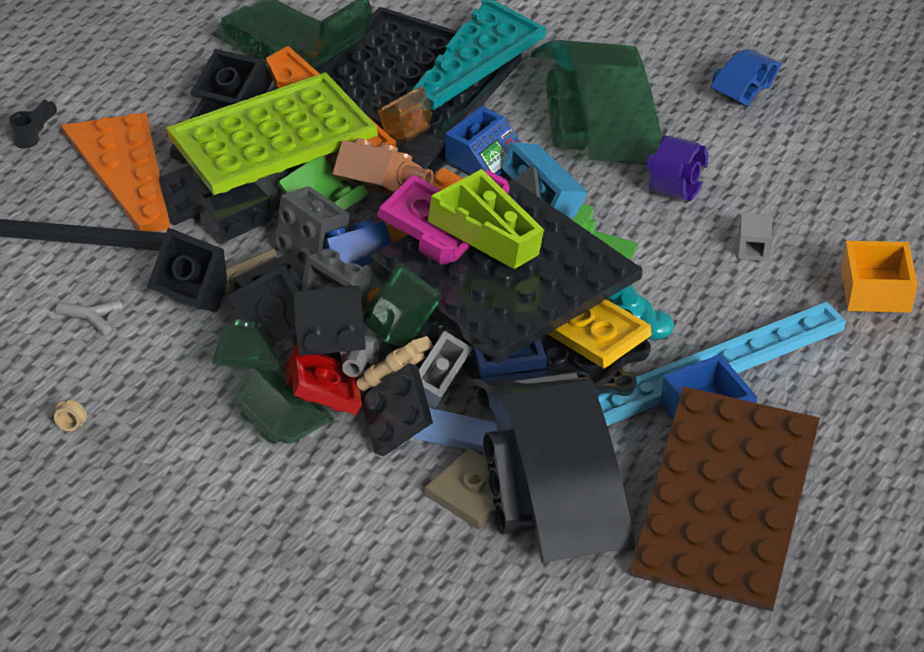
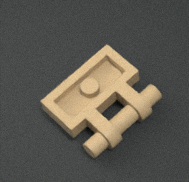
[357,336,434,391]

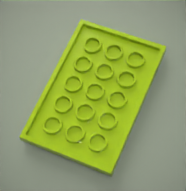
[166,72,378,195]

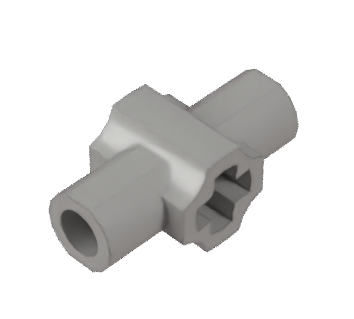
[340,323,380,377]

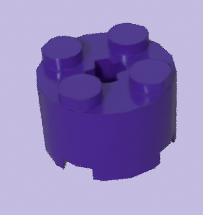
[646,135,708,201]

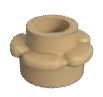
[54,400,87,432]

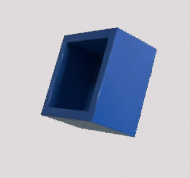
[661,354,757,420]

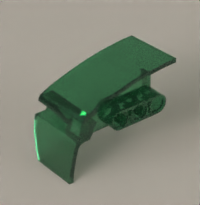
[214,0,372,70]
[531,40,662,165]

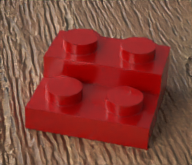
[285,346,362,415]

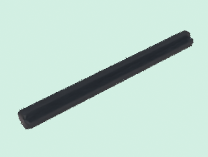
[0,219,166,251]

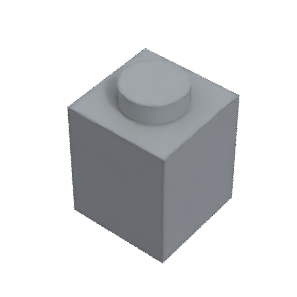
[738,212,772,261]

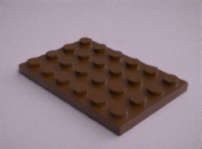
[630,386,820,612]

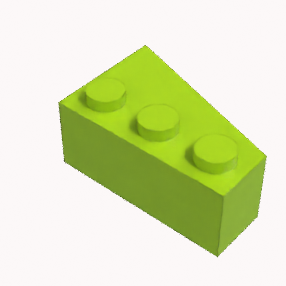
[428,169,544,269]

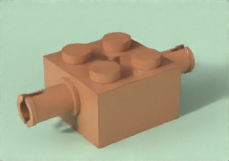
[324,138,434,196]

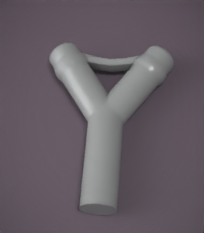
[56,300,123,335]

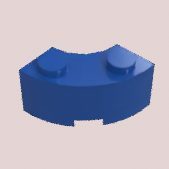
[711,49,782,106]

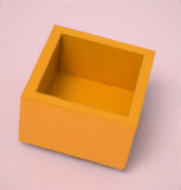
[841,241,918,313]

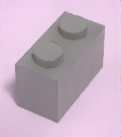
[419,331,473,409]

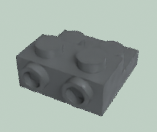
[301,249,371,307]

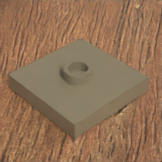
[425,448,494,530]

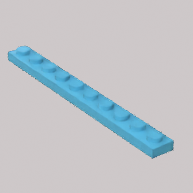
[598,302,846,426]

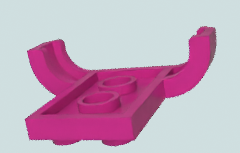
[377,169,510,265]

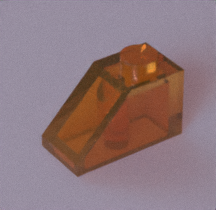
[378,86,432,141]

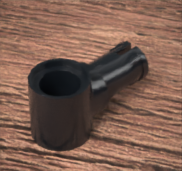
[9,99,57,149]

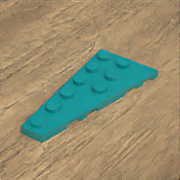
[413,0,546,110]

